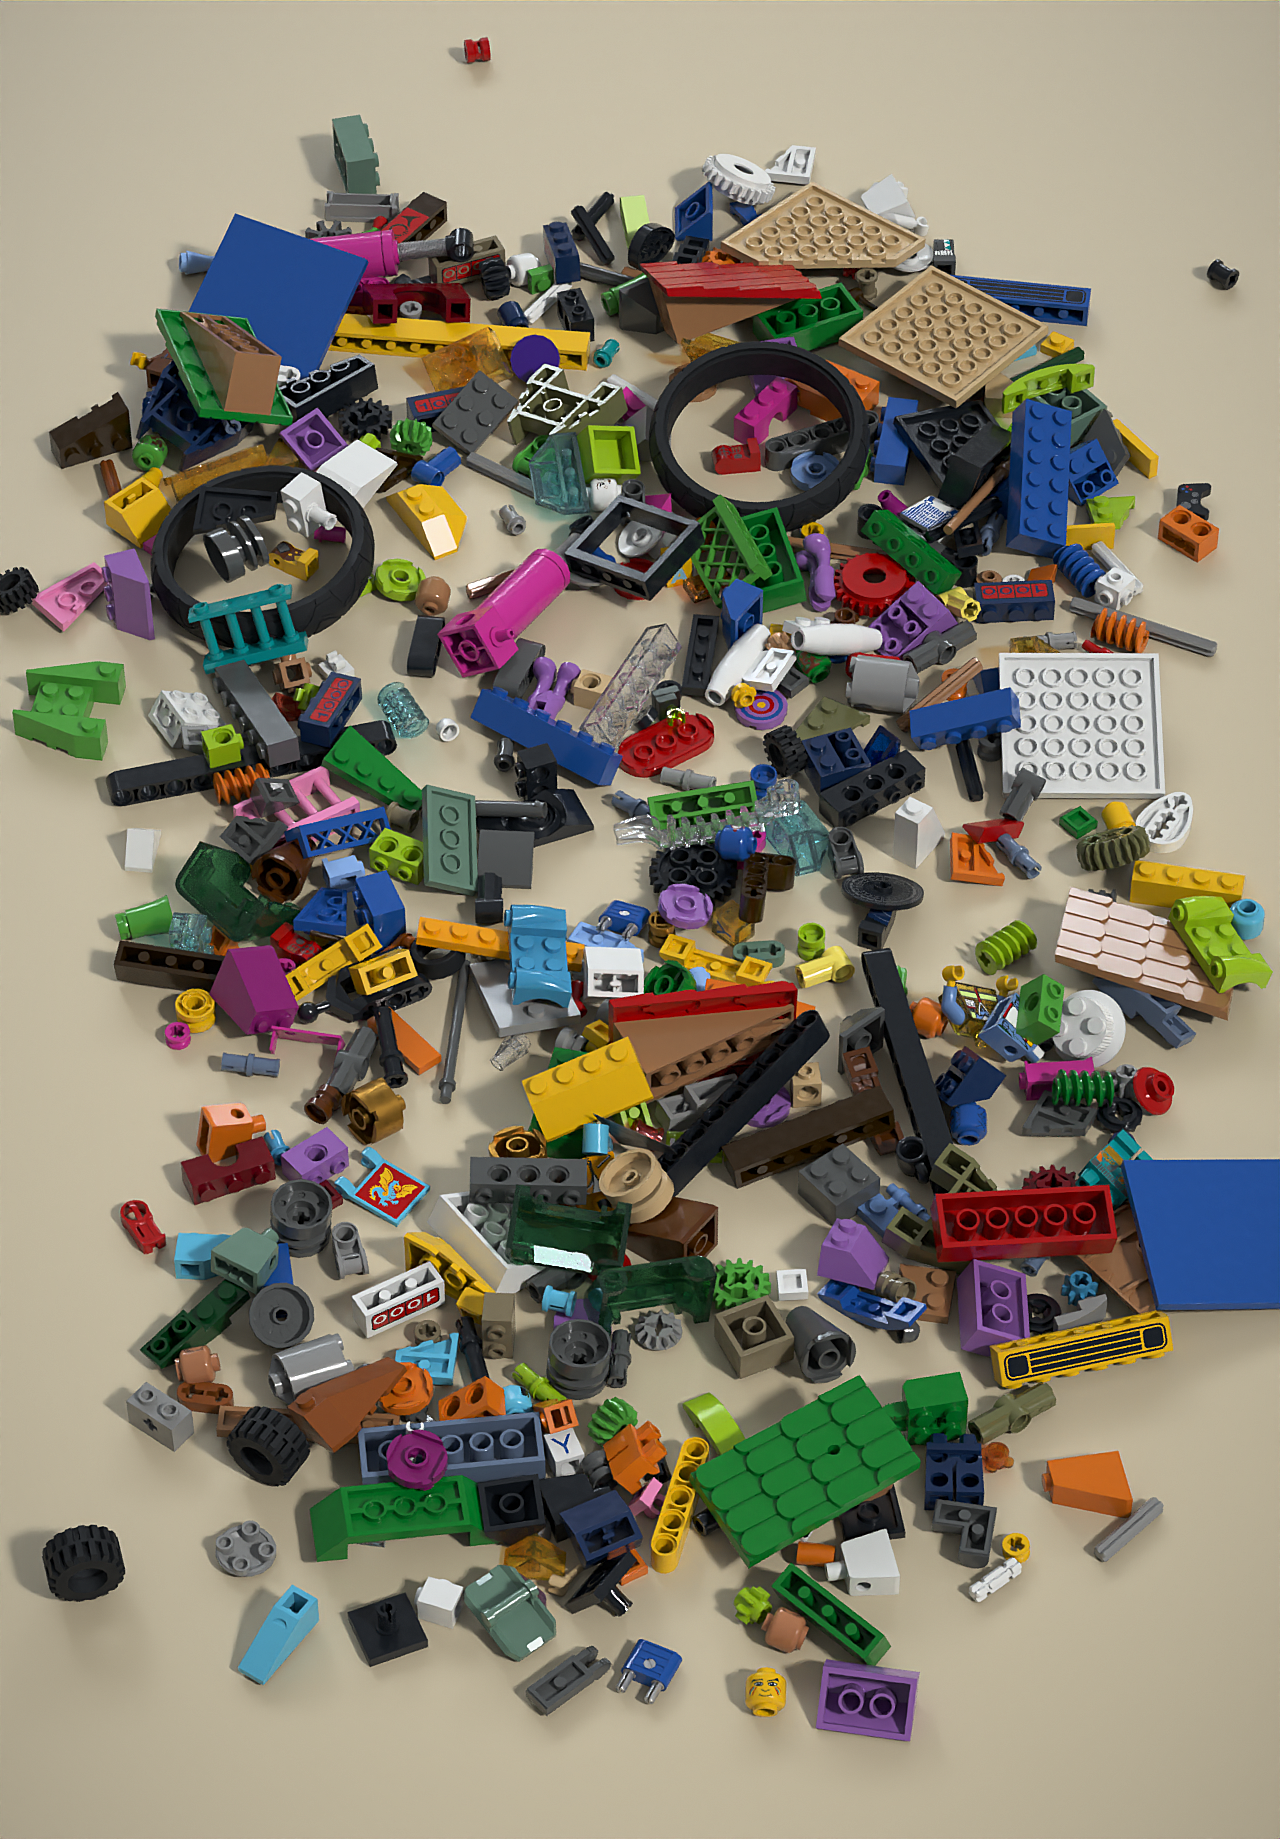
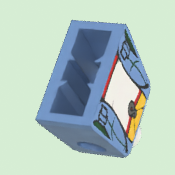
[978,993,1045,1063]

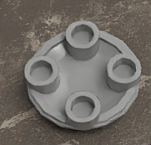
[216,1521,276,1577]

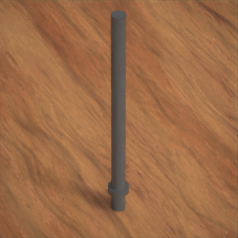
[439,960,471,1104]

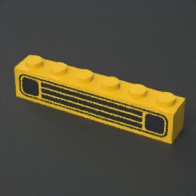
[990,1310,1174,1389]

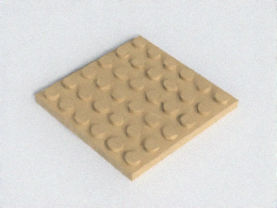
[839,265,1048,408]

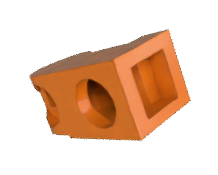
[533,1399,579,1434]

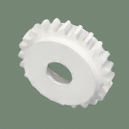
[702,154,776,205]

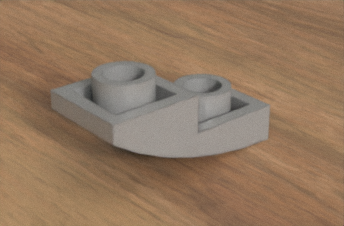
[1053,1294,1107,1332]

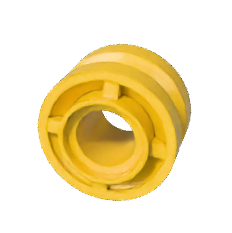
[175,989,216,1033]

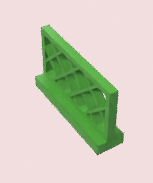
[691,494,772,609]

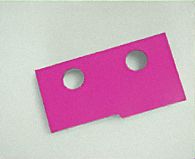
[269,1026,346,1055]

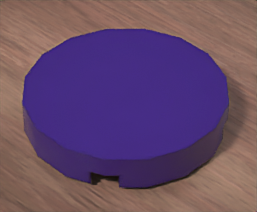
[510,335,560,383]

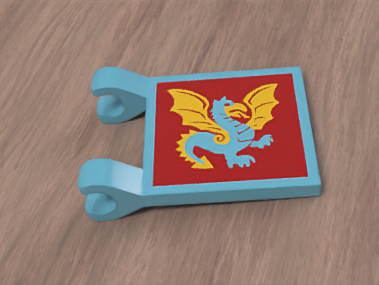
[334,1147,430,1227]

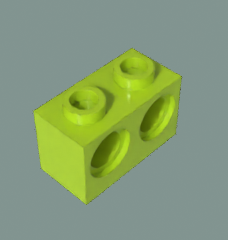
[369,828,424,885]

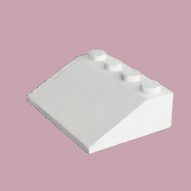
[427,1191,563,1293]

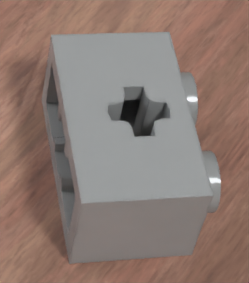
[126,1382,194,1452]

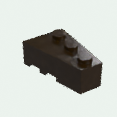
[49,392,133,469]

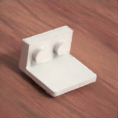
[148,690,226,749]

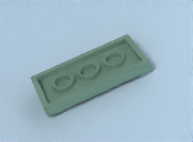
[422,785,478,896]

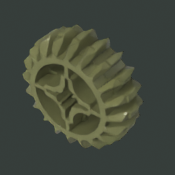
[1076,825,1150,871]

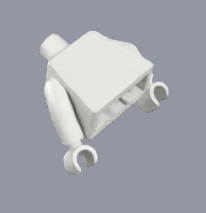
[861,174,929,236]

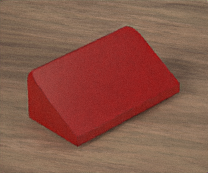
[962,818,1024,844]

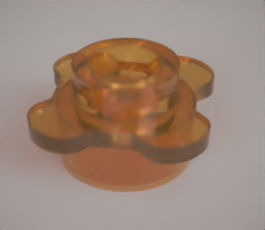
[981,1442,1014,1473]

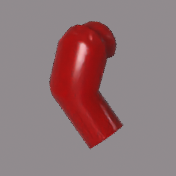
[571,979,588,1018]

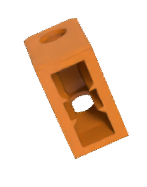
[196,1103,266,1163]

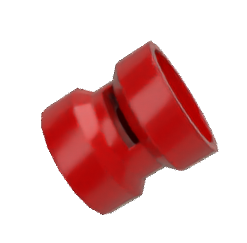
[464,37,491,63]

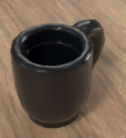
[895,1136,929,1184]

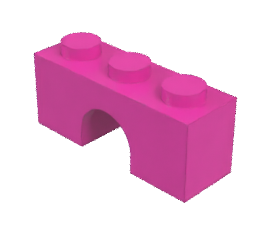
[734,377,798,445]

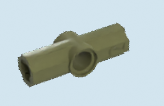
[968,1382,1056,1445]

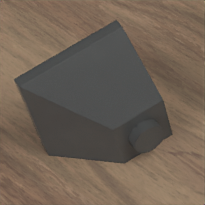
[619,277,665,334]
[838,1007,885,1075]

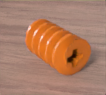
[1090,608,1150,653]
[213,763,270,806]

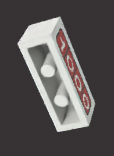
[352,1261,445,1338]

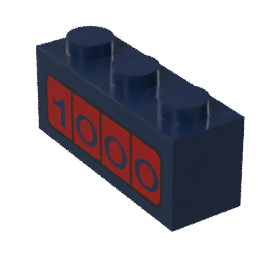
[543,222,581,284]
[406,386,465,433]
[973,580,1055,623]
[297,672,362,748]

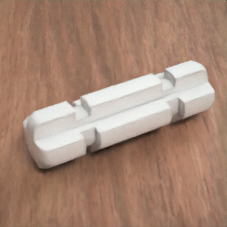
[969,1558,1022,1602]

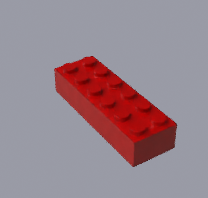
[930,1185,1118,1263]

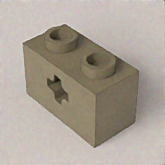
[482,1292,516,1359]

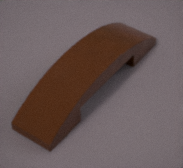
[842,1046,904,1156]

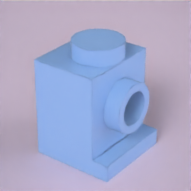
[322,855,365,893]

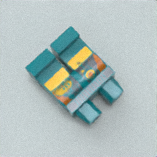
[1075,1130,1153,1211]

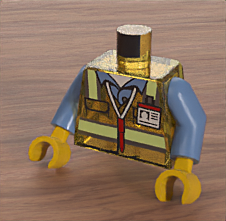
[938,965,1018,1048]

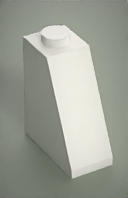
[893,797,945,869]

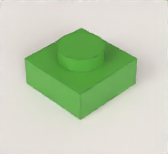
[527,264,554,295]

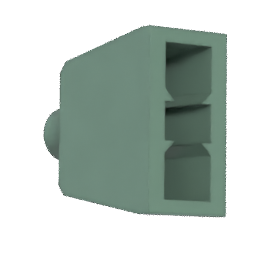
[211,1228,279,1295]

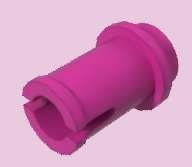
[314,526,346,543]

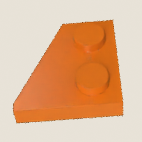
[950,833,1005,886]

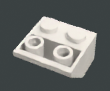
[583,946,644,1003]

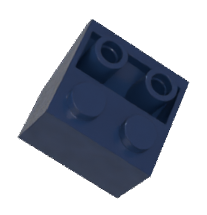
[801,728,871,797]
[934,1046,1006,1107]
[559,1490,643,1570]

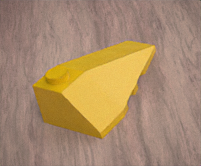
[404,1232,496,1300]

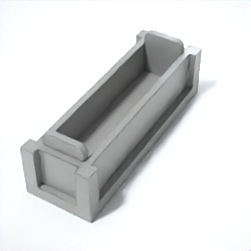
[325,191,399,223]

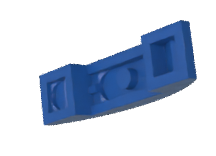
[817,1279,927,1330]

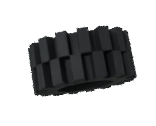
[0,567,39,614]
[763,725,807,778]

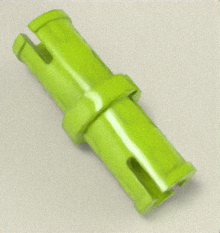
[512,1363,567,1402]

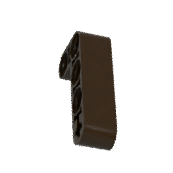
[738,852,797,923]

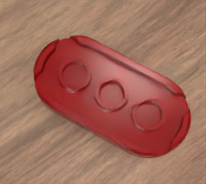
[618,712,714,778]

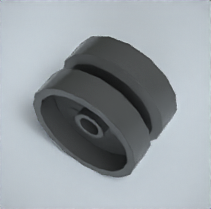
[249,1283,314,1348]

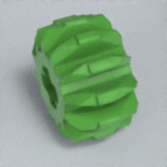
[390,418,433,456]
[587,1397,638,1448]

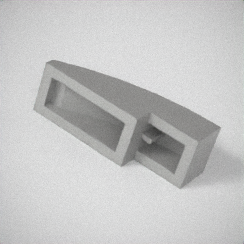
[654,1073,738,1135]

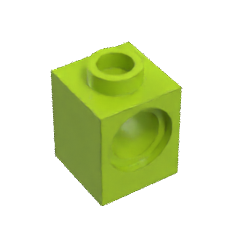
[201,724,244,769]

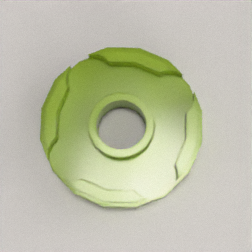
[374,558,426,601]

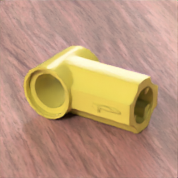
[935,586,981,622]
[795,946,855,988]

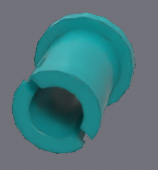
[594,339,620,368]

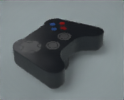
[1176,483,1211,521]

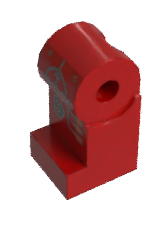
[711,437,761,475]
[270,922,323,968]

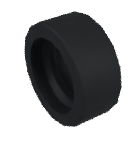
[410,938,466,980]

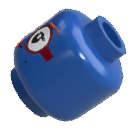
[715,825,757,862]

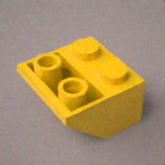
[104,477,172,549]

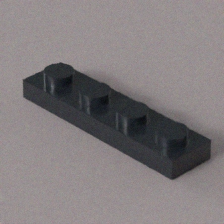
[682,614,719,696]

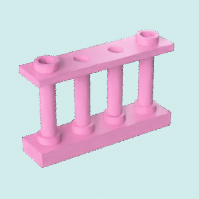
[233,766,360,851]

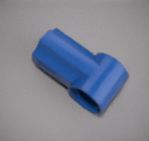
[411,446,461,486]

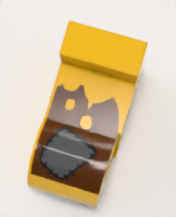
[268,541,319,582]

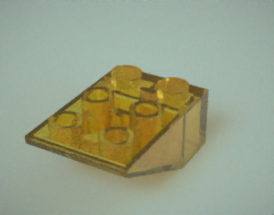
[421,326,514,392]

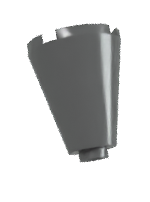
[786,1306,856,1383]

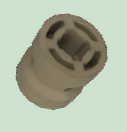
[875,1271,917,1303]

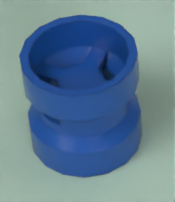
[750,764,777,802]

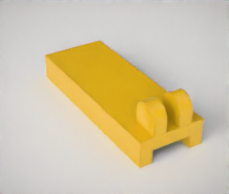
[1113,419,1159,479]

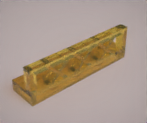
[163,444,270,502]

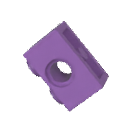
[281,1127,349,1184]

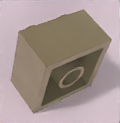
[714,1295,794,1379]

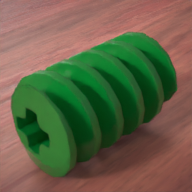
[1052,1069,1114,1108]

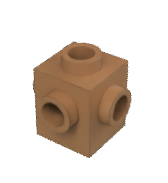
[272,654,312,693]

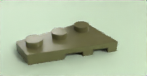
[796,696,870,743]

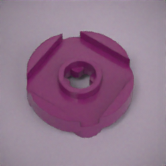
[386,1429,448,1491]

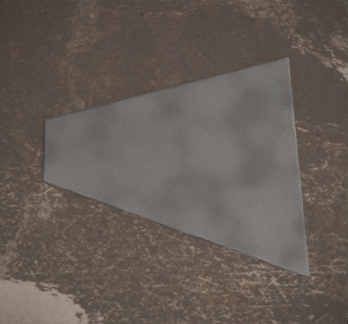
[593,1113,677,1155]

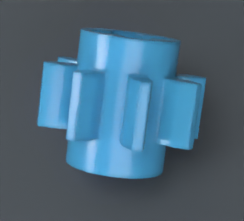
[1061,1270,1099,1306]

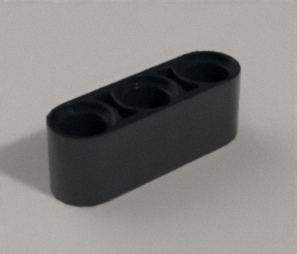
[407,615,445,677]

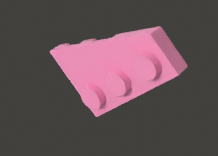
[32,562,107,632]

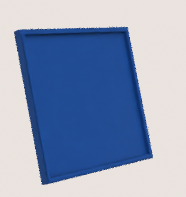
[188,213,369,380]
[1121,1159,1280,1310]

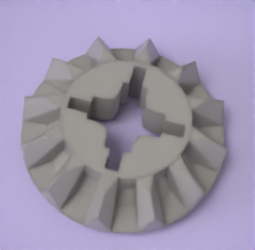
[635,1309,682,1350]

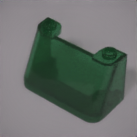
[175,841,302,943]
[505,1184,632,1280]
[583,1256,717,1336]

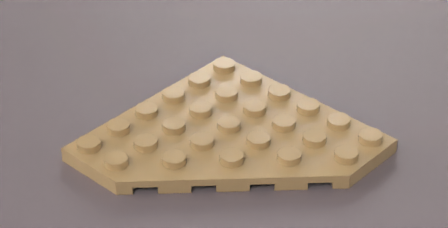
[721,182,926,269]

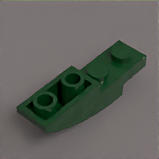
[140,1279,251,1369]

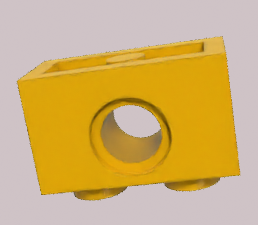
[348,948,418,995]

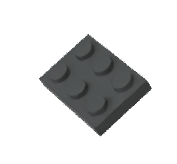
[432,370,519,456]

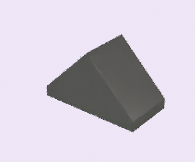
[250,778,299,818]

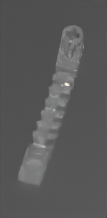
[613,779,801,850]

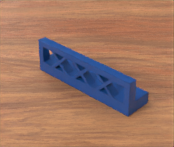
[284,806,391,859]

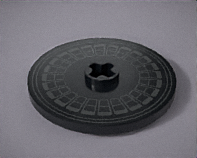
[841,872,924,911]

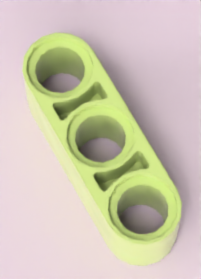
[620,195,650,249]

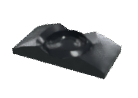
[476,789,594,848]

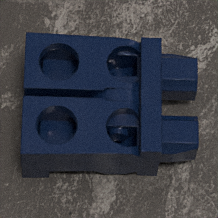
[924,1433,984,1511]

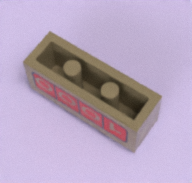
[428,235,506,284]

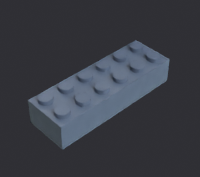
[358,1412,546,1485]

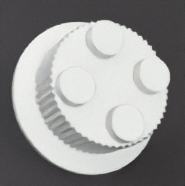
[1051,990,1126,1068]

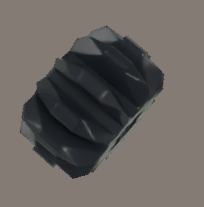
[478,257,510,300]

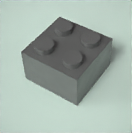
[798,1143,880,1226]

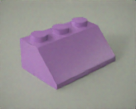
[101,548,155,640]
[957,1259,1030,1357]
[816,1659,920,1741]

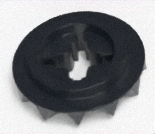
[1097,1096,1142,1134]
[1027,1293,1062,1335]

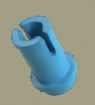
[263,1130,290,1166]

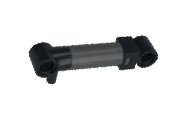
[857,504,978,588]

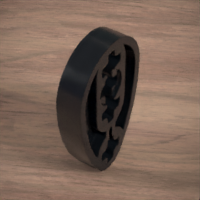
[628,223,675,271]

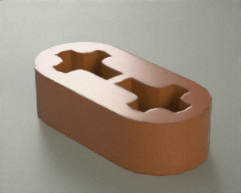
[177,1382,234,1414]

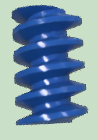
[1053,543,1106,598]

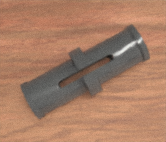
[608,1329,632,1388]

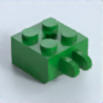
[883,1372,968,1446]

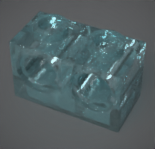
[169,912,214,954]

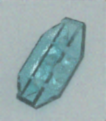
[529,432,590,515]
[751,795,829,877]

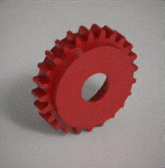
[834,552,915,618]

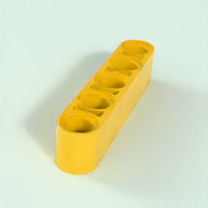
[651,1437,709,1574]

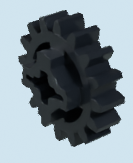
[338,398,393,440]

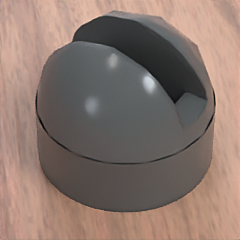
[896,1321,920,1343]

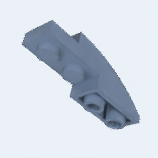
[1092,976,1196,1049]

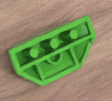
[647,780,759,844]

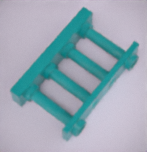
[188,584,309,675]

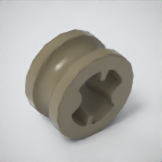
[414,1320,441,1346]

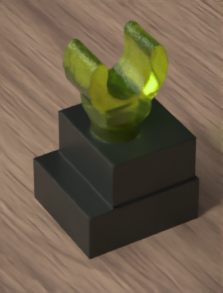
[651,685,686,726]

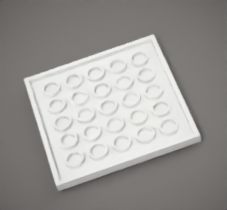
[998,653,1165,799]

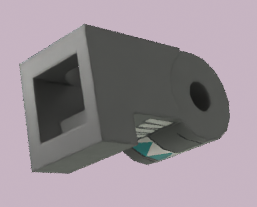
[932,239,956,275]

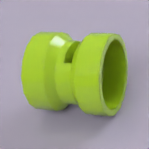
[797,923,825,961]

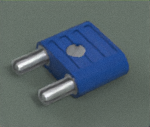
[596,900,651,941]
[616,1639,682,1704]

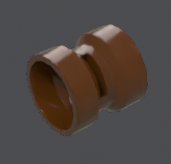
[304,1084,343,1124]

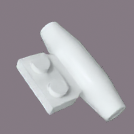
[782,617,882,655]
[705,624,797,706]

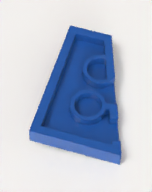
[293,887,347,936]

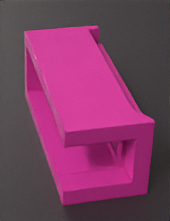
[1018,1057,1095,1101]

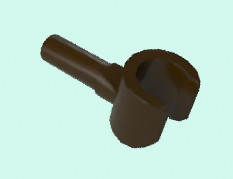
[848,287,878,311]

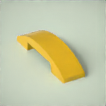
[285,923,382,1001]
[659,934,772,987]

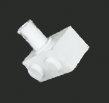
[280,472,337,538]

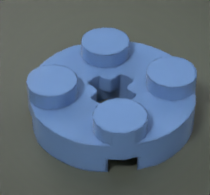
[790,451,839,491]

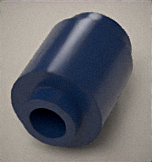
[497,301,529,328]

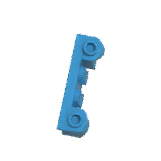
[504,905,572,1008]

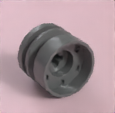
[203,515,269,583]
[270,1179,332,1258]
[546,1319,612,1400]

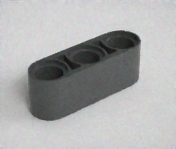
[492,638,546,699]

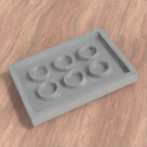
[469,959,581,1037]

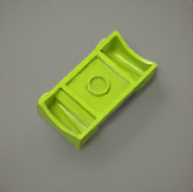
[1168,896,1273,993]

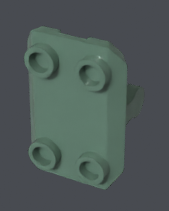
[463,1565,556,1662]

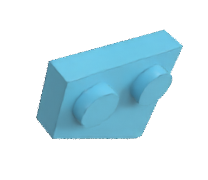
[395,1333,459,1386]

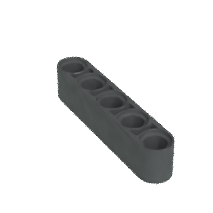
[765,410,879,472]

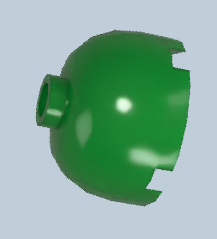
[644,960,697,995]

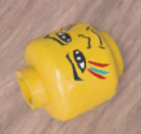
[745,1667,787,1717]

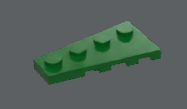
[321,725,422,811]

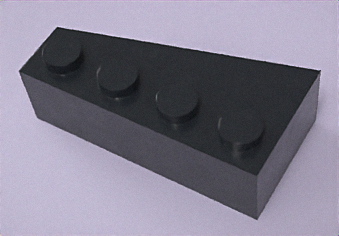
[279,354,378,424]

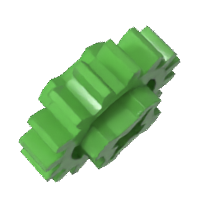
[707,1258,771,1310]

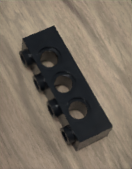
[819,749,926,828]

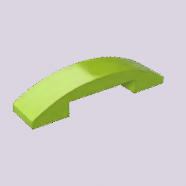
[1002,364,1095,414]
[683,1392,745,1456]

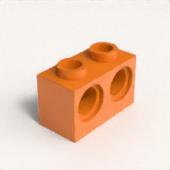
[1158,505,1219,563]
[438,1376,506,1421]

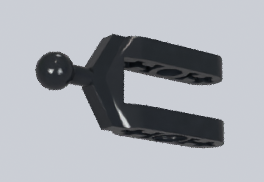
[297,946,432,1023]

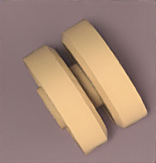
[599,1148,674,1224]

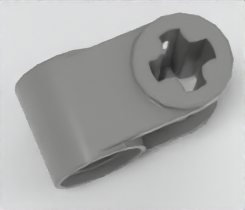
[332,1222,369,1279]

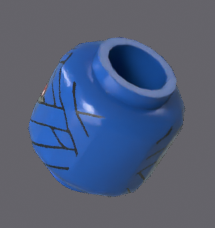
[950,1102,987,1146]

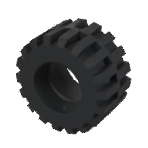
[226,1406,310,1487]
[42,1525,125,1602]

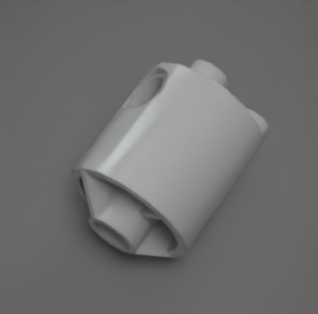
[846,655,920,713]
[268,1333,354,1406]

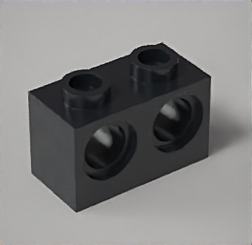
[557,288,595,342]
[514,743,557,800]

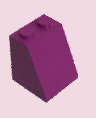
[209,945,299,1035]

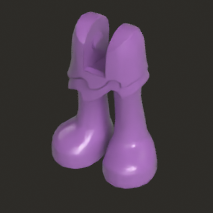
[794,533,836,612]
[527,657,581,720]

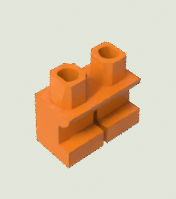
[603,1421,667,1495]

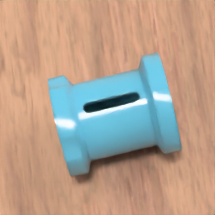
[542,1285,577,1317]

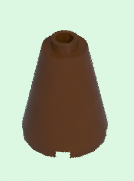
[251,837,317,903]

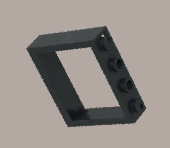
[564,495,705,601]

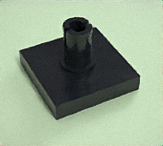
[564,1551,637,1617]
[347,1592,428,1667]

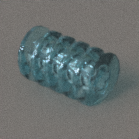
[377,682,429,738]

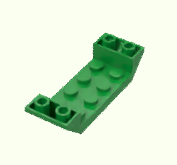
[309,1475,500,1562]

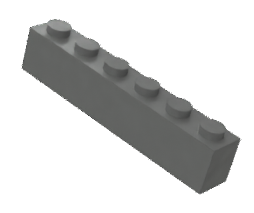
[212,660,300,768]

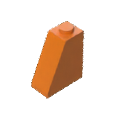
[1042,1451,1133,1518]

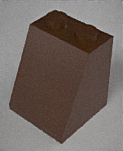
[626,1196,718,1281]

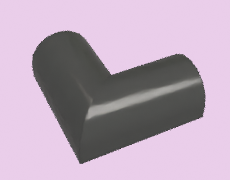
[932,1499,997,1569]

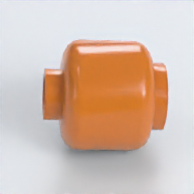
[910,997,949,1039]

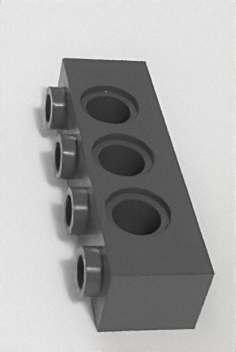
[469,1157,587,1205]

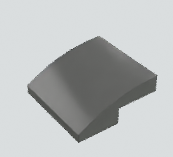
[477,830,535,889]

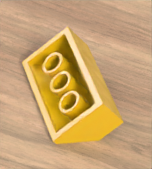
[1129,860,1246,908]
[522,1037,654,1142]

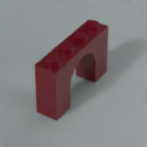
[362,283,471,324]

